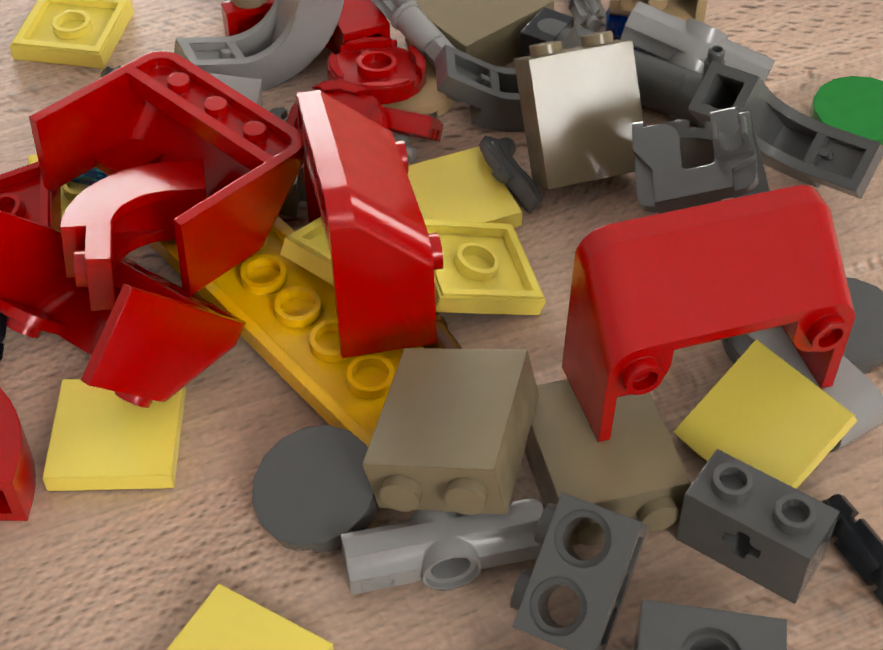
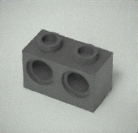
[510,492,650,650]

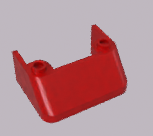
[29,51,304,296]
[295,90,444,358]
[562,185,855,442]
[0,210,246,408]

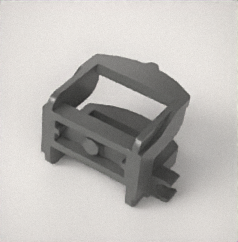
[632,106,770,214]

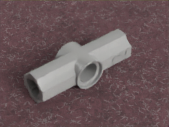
[620,1,775,83]
[340,497,544,595]

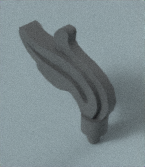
[479,136,542,212]

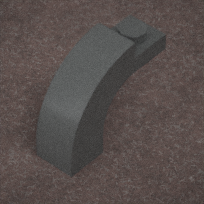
[435,24,594,132]
[688,61,883,199]

